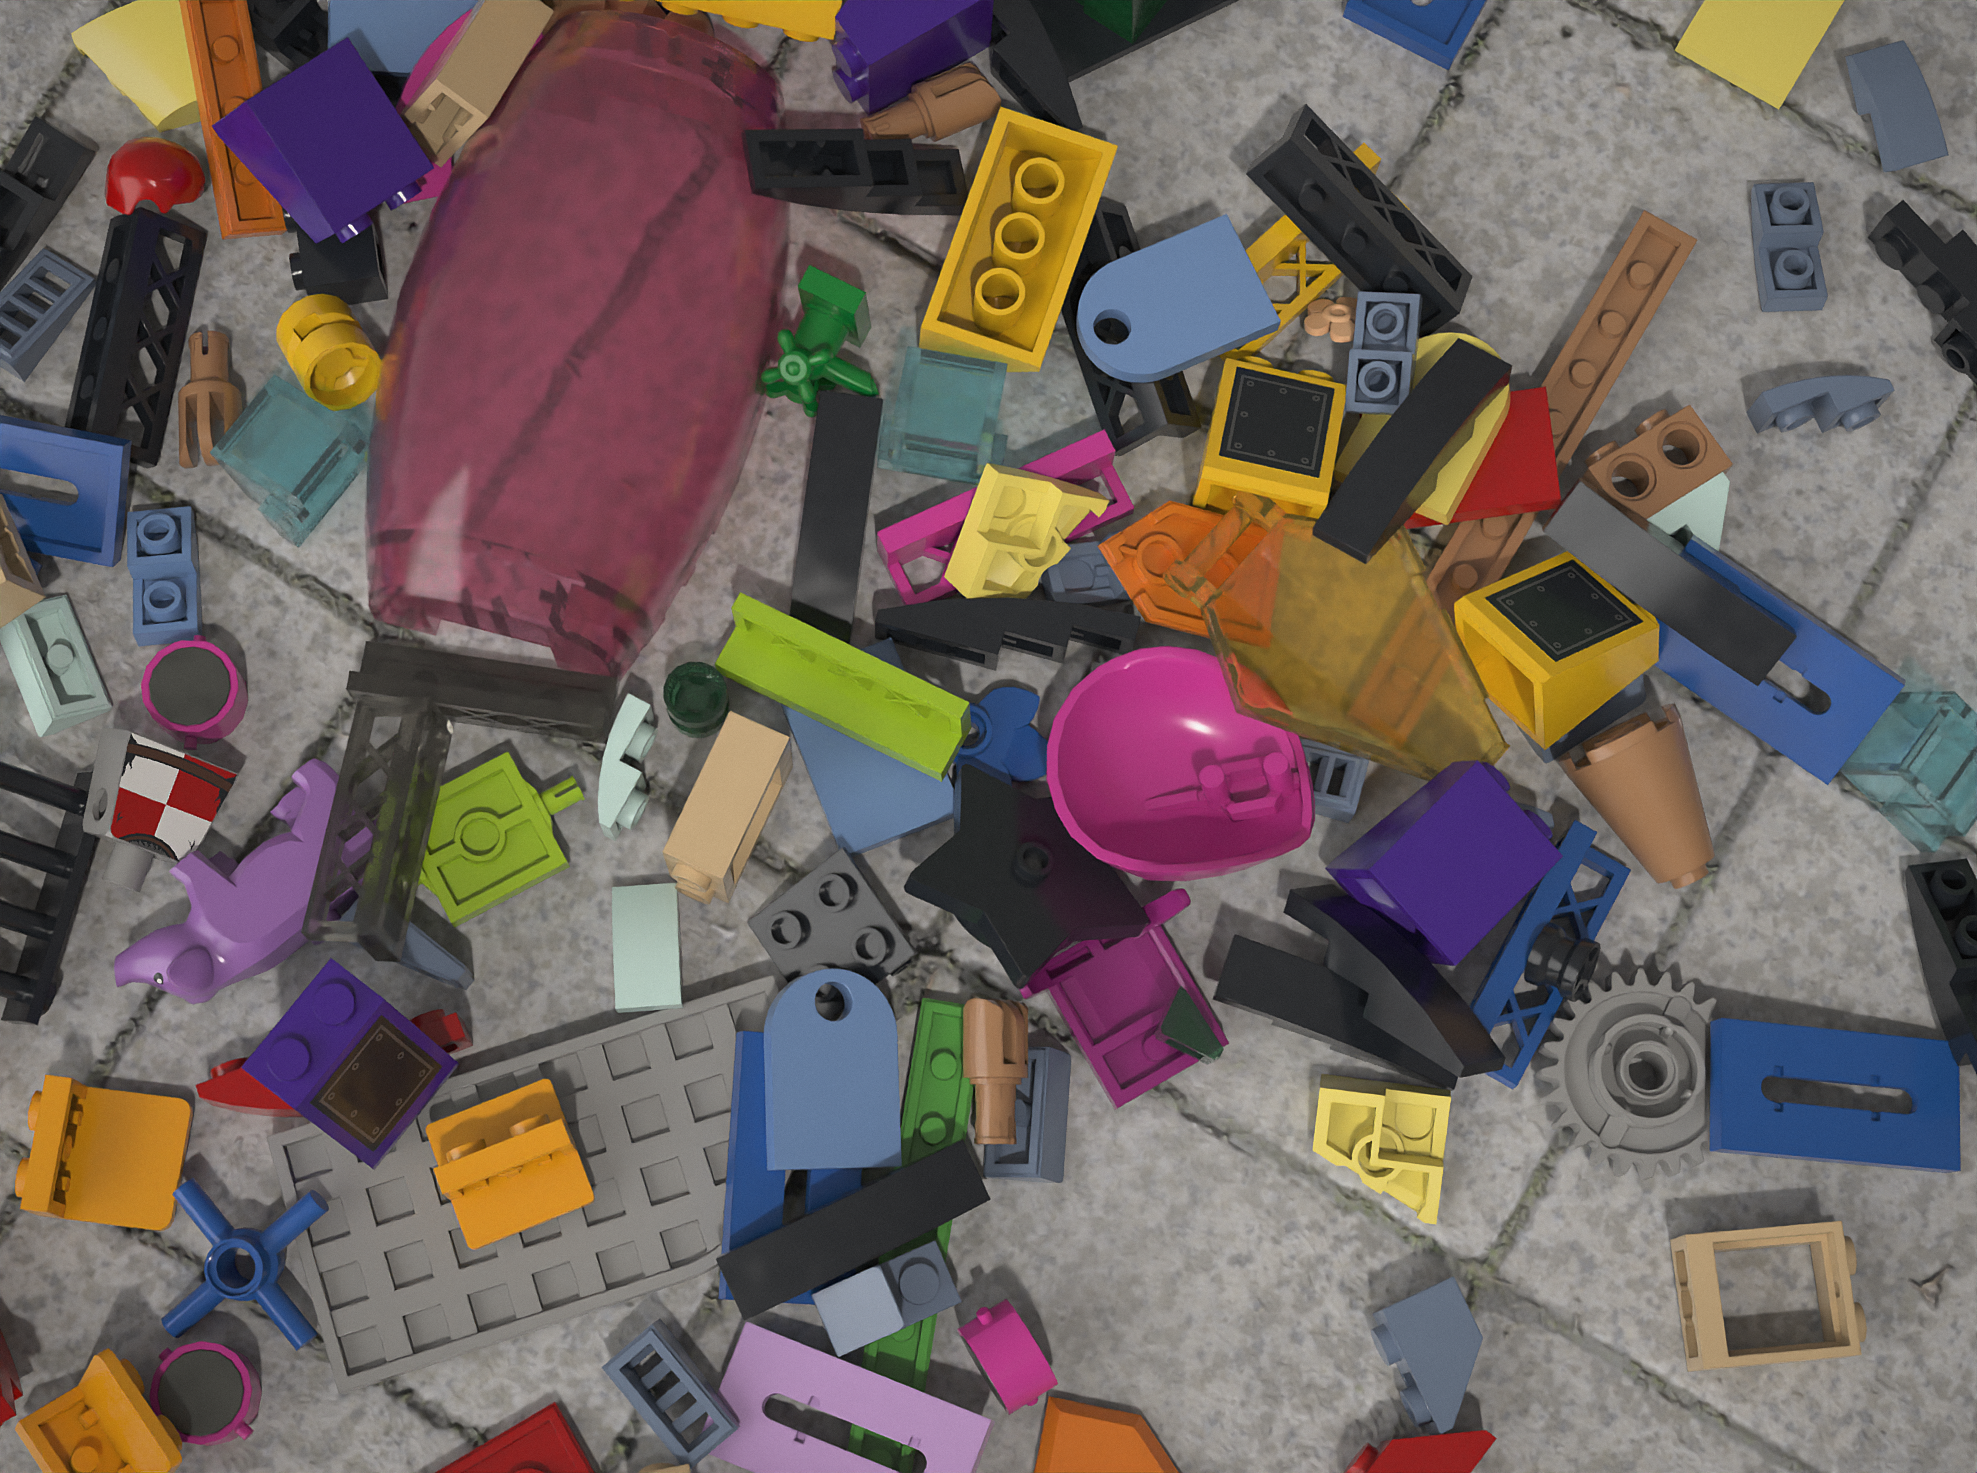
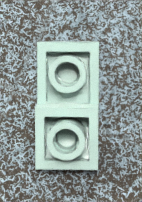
[598,693,658,841]
[612,883,683,1013]

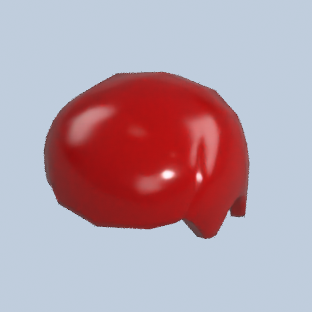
[104,137,205,215]

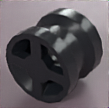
[1524,922,1601,1002]

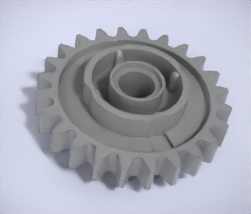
[1536,969,1732,1180]

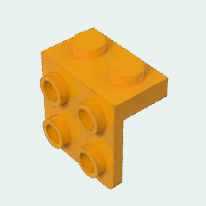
[15,1075,193,1231]
[15,1348,183,1473]

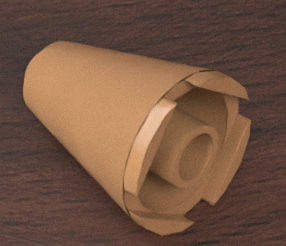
[1558,703,1715,889]

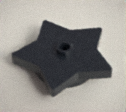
[904,764,1149,989]

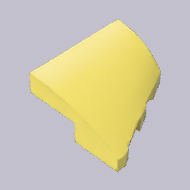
[71,0,201,133]
[944,463,1109,599]
[1313,1074,1451,1224]

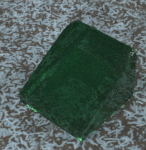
[1153,986,1224,1065]

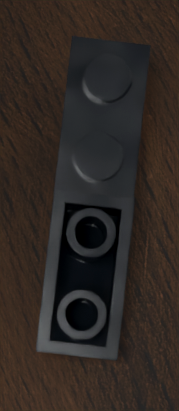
[1868,200,1977,385]
[1905,858,1977,1075]

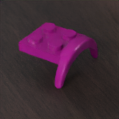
[1019,888,1229,1110]

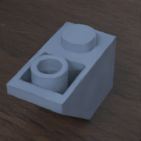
[1371,1276,1483,1436]

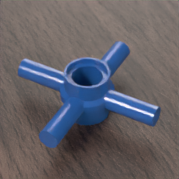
[161,1178,329,1351]

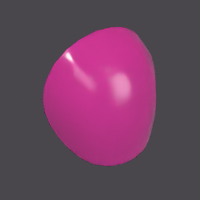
[1047,646,1315,881]

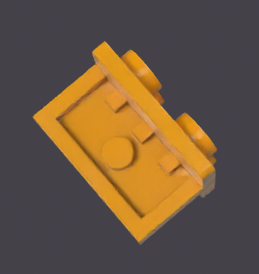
[425,1079,595,1250]

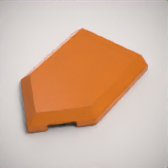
[1098,500,1285,652]
[1034,1396,1179,1473]

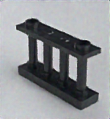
[0,761,96,1025]

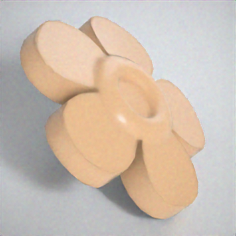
[1304,297,1357,343]

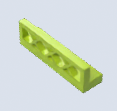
[715,592,972,782]

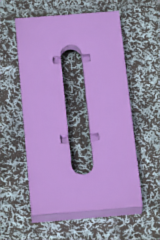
[702,1322,995,1473]

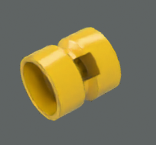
[276,294,383,411]

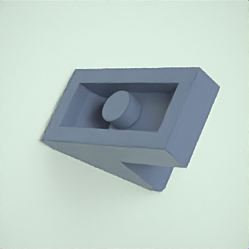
[811,1240,962,1357]

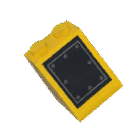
[1191,356,1347,543]
[1454,551,1660,750]

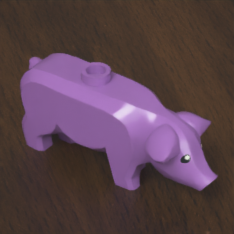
[114,758,402,1005]

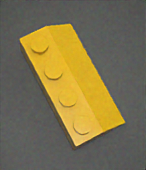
[918,107,1118,373]

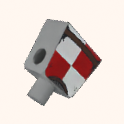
[82,727,239,892]

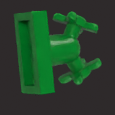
[761,265,879,418]

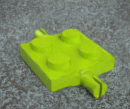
[376,751,585,928]

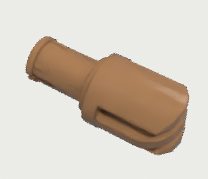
[860,62,1001,142]
[178,331,243,469]
[963,998,1028,1144]

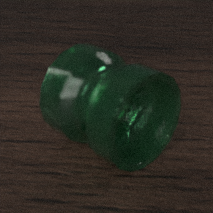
[663,662,730,738]

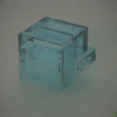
[877,346,1008,486]
[210,374,377,548]
[1839,691,1977,853]

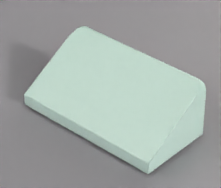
[0,595,112,737]

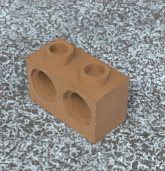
[1582,404,1733,520]

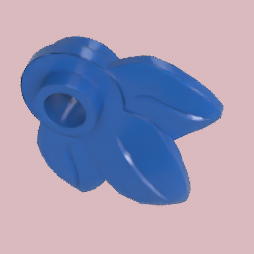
[953,687,1048,786]

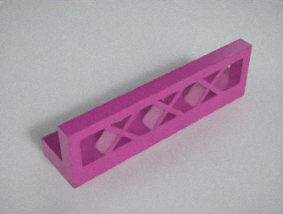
[877,429,1135,606]

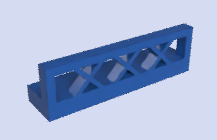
[1469,820,1631,1090]

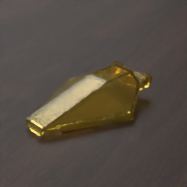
[1163,491,1511,781]

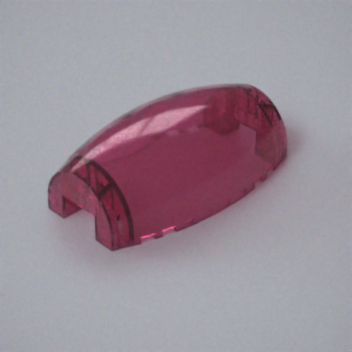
[364,10,791,683]

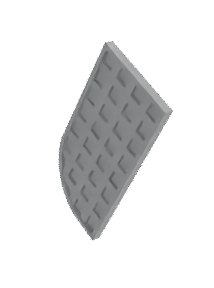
[266,975,794,1395]

